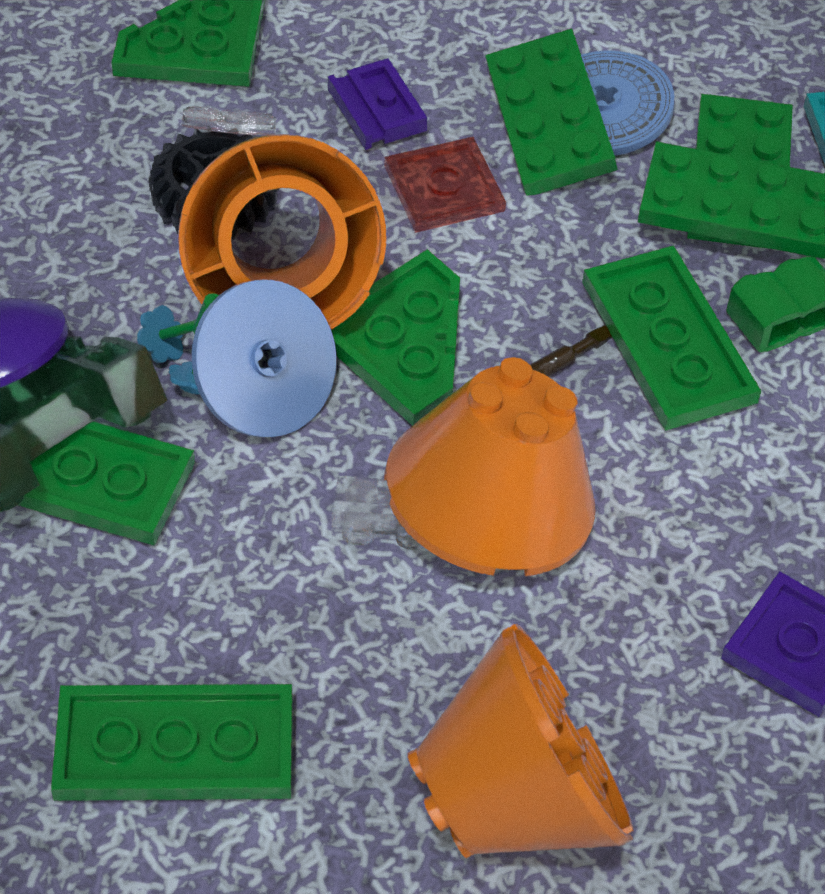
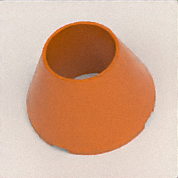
[178,134,386,329]

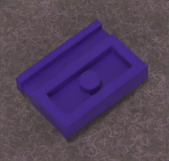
[328,58,427,150]

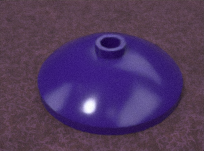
[0,298,69,387]

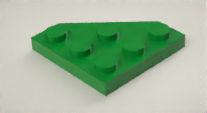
[111,0,265,87]
[331,249,460,426]

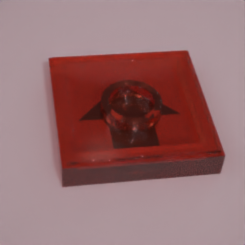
[384,137,506,233]

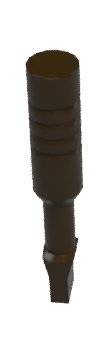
[530,325,613,377]

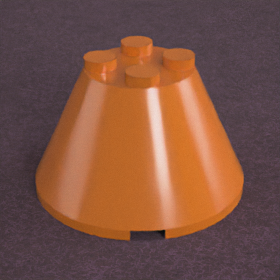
[384,357,596,576]
[407,624,634,858]

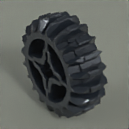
[149,125,280,240]

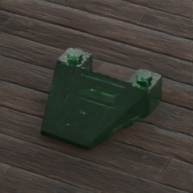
[0,336,168,512]

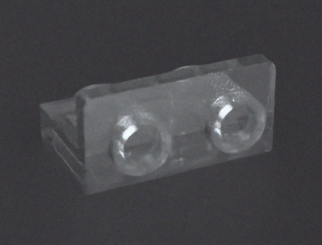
[332,475,424,550]

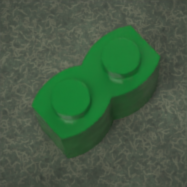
[726,257,825,352]

